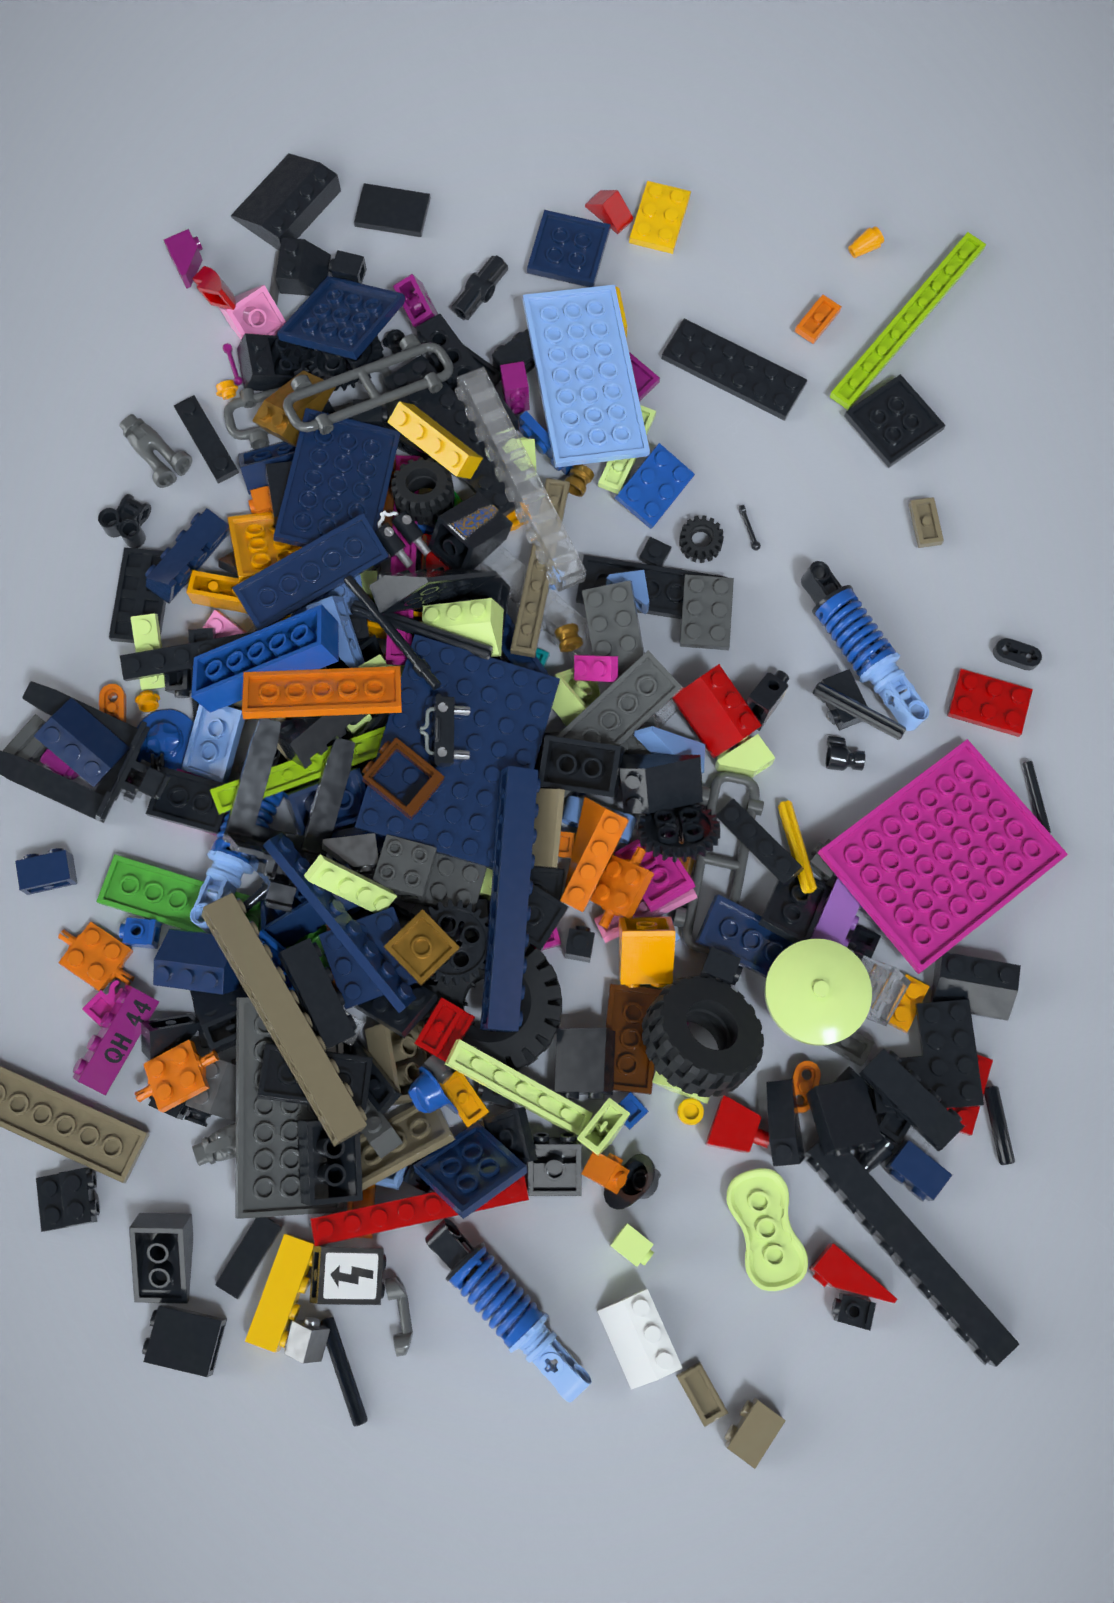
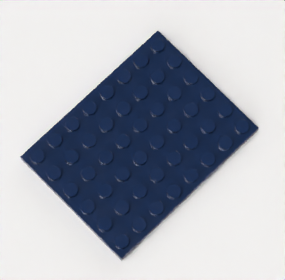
[355,634,560,869]

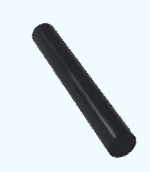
[1022,761,1051,833]

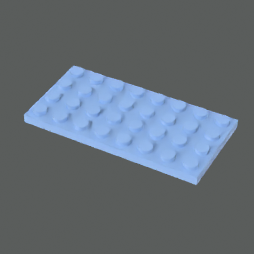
[523,285,650,468]

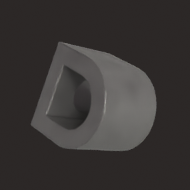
[417,1055,453,1085]

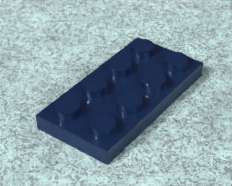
[695,894,793,978]

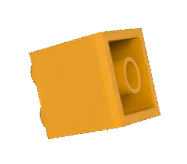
[619,917,675,988]

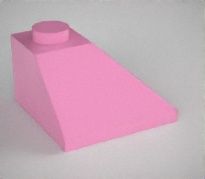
[219,285,286,340]

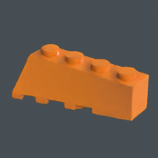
[560,797,630,912]

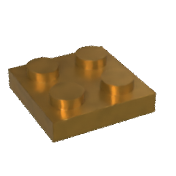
[384,909,460,985]

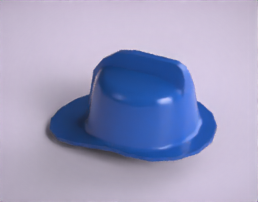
[408,1066,459,1114]

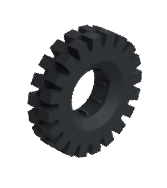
[422,933,562,1071]

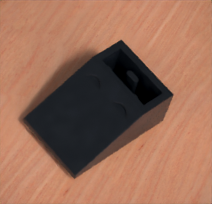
[237,333,314,391]
[190,981,248,1053]

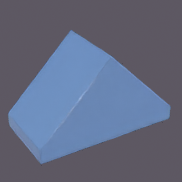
[606,570,649,615]

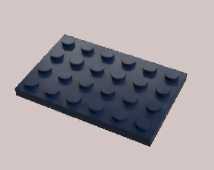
[273,408,401,547]

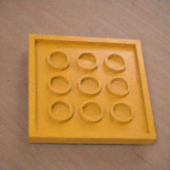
[227,512,302,583]

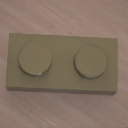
[909,497,944,548]

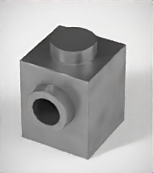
[284,1317,330,1364]

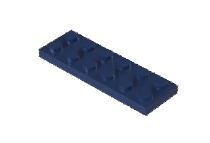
[232,513,389,631]

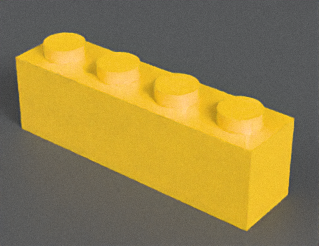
[388,401,483,479]
[245,1234,315,1353]

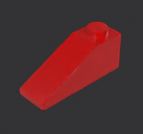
[809,1243,898,1303]

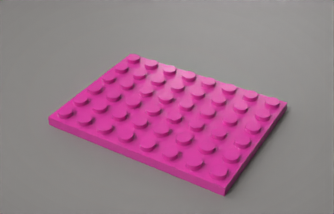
[818,739,1068,974]

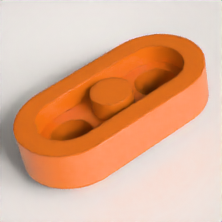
[99,684,126,723]
[792,1061,821,1113]

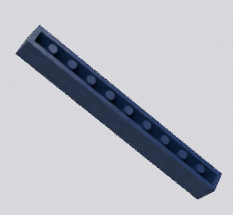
[480,766,541,1032]

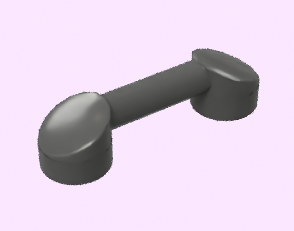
[385,1277,413,1357]

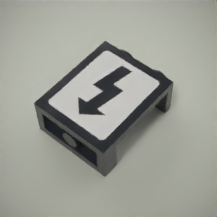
[309,1246,386,1305]

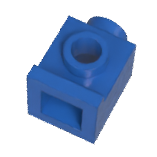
[119,917,162,949]

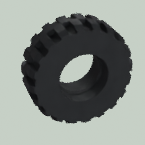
[642,976,764,1097]

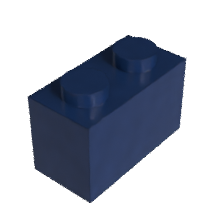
[15,848,77,895]
[885,1140,952,1201]

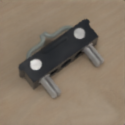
[420,694,471,768]

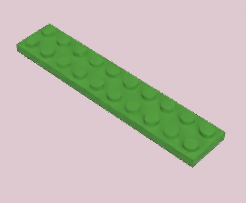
[96,854,330,969]

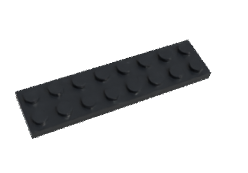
[384,355,537,516]

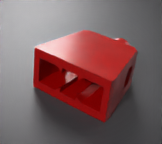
[705,1095,770,1153]

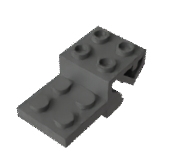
[373,835,487,913]

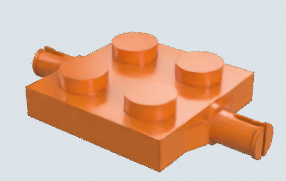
[590,846,654,929]
[58,922,135,991]
[135,1040,219,1113]

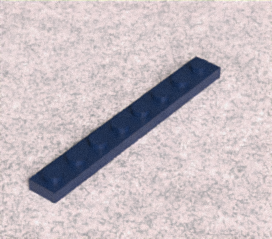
[263,833,416,1013]

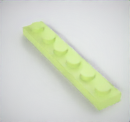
[445,1039,593,1137]

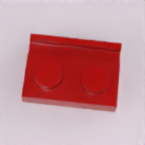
[414,997,475,1062]

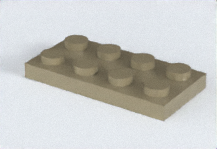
[360,1106,455,1191]

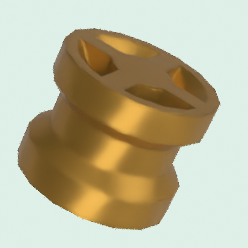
[554,623,584,652]

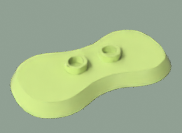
[727,1168,808,1291]

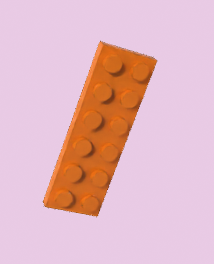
[242,666,402,719]

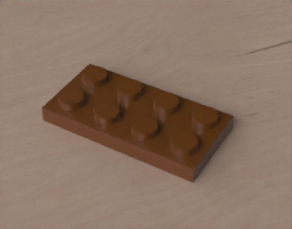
[606,984,662,1095]

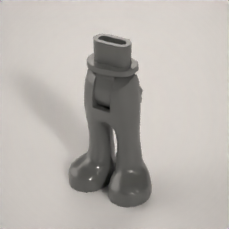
[119,414,192,488]
[192,1123,236,1166]

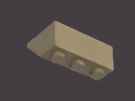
[532,788,565,868]
[365,1020,431,1106]

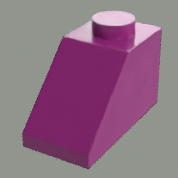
[164,229,203,289]

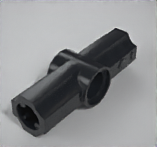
[452,255,508,320]

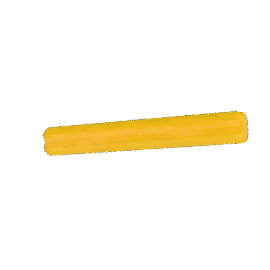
[778,801,817,894]

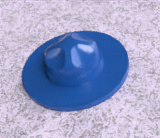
[137,710,194,770]

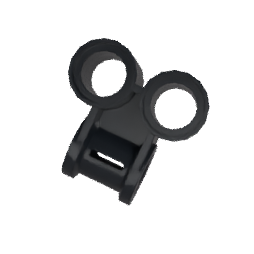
[98,494,151,548]

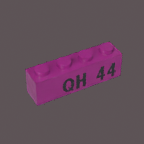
[73,984,159,1096]

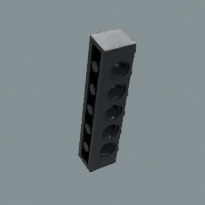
[416,314,518,443]

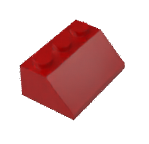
[672,664,762,759]

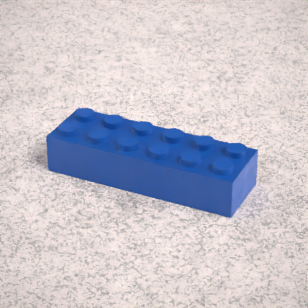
[191,604,339,713]

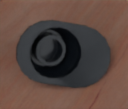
[604,1154,661,1210]

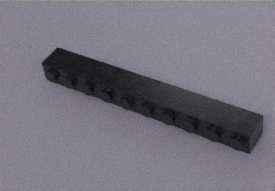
[804,1139,1020,1367]

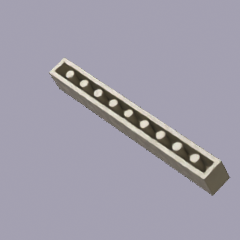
[202,893,367,1147]

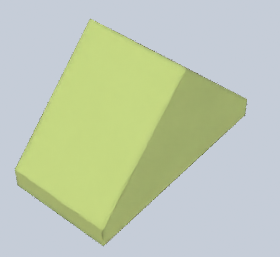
[577,1098,630,1155]

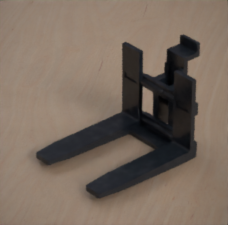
[0,681,171,823]
[223,718,355,912]

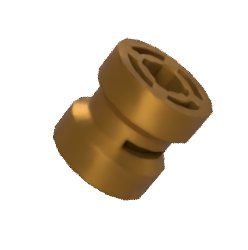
[564,464,594,497]

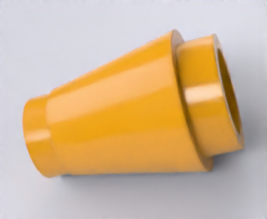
[848,226,884,258]

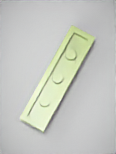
[598,405,656,494]
[304,854,397,913]

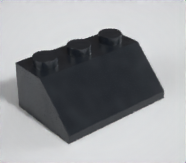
[930,952,1021,1021]
[298,1119,363,1206]

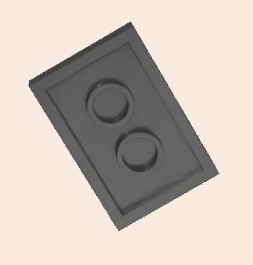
[680,574,734,651]

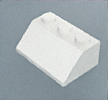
[597,1288,682,1389]

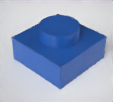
[618,1092,649,1130]

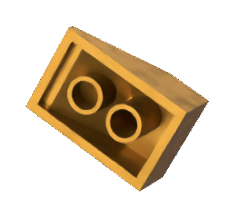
[252,370,336,447]

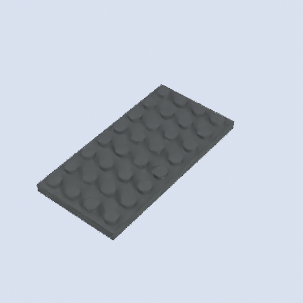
[235,997,344,1219]

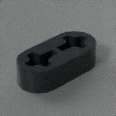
[993,638,1042,671]

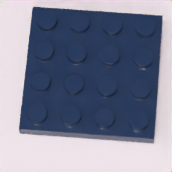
[277,276,406,360]

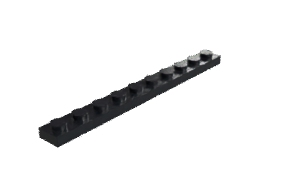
[120,614,370,681]

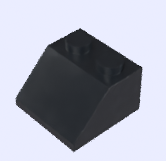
[275,237,331,296]

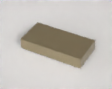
[676,1362,728,1427]

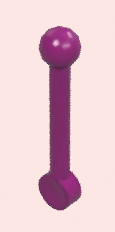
[223,343,243,386]

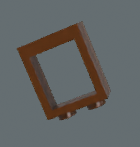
[362,738,445,820]

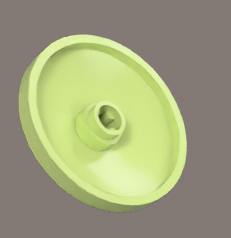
[765,939,872,1046]

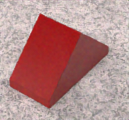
[585,190,633,234]

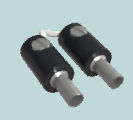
[375,510,431,568]

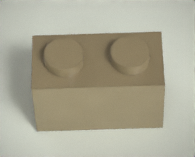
[724,1398,786,1469]

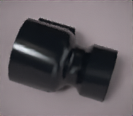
[825,736,865,771]

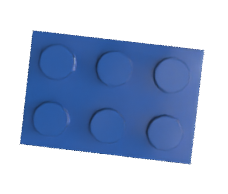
[615,443,695,529]

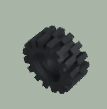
[679,515,724,563]

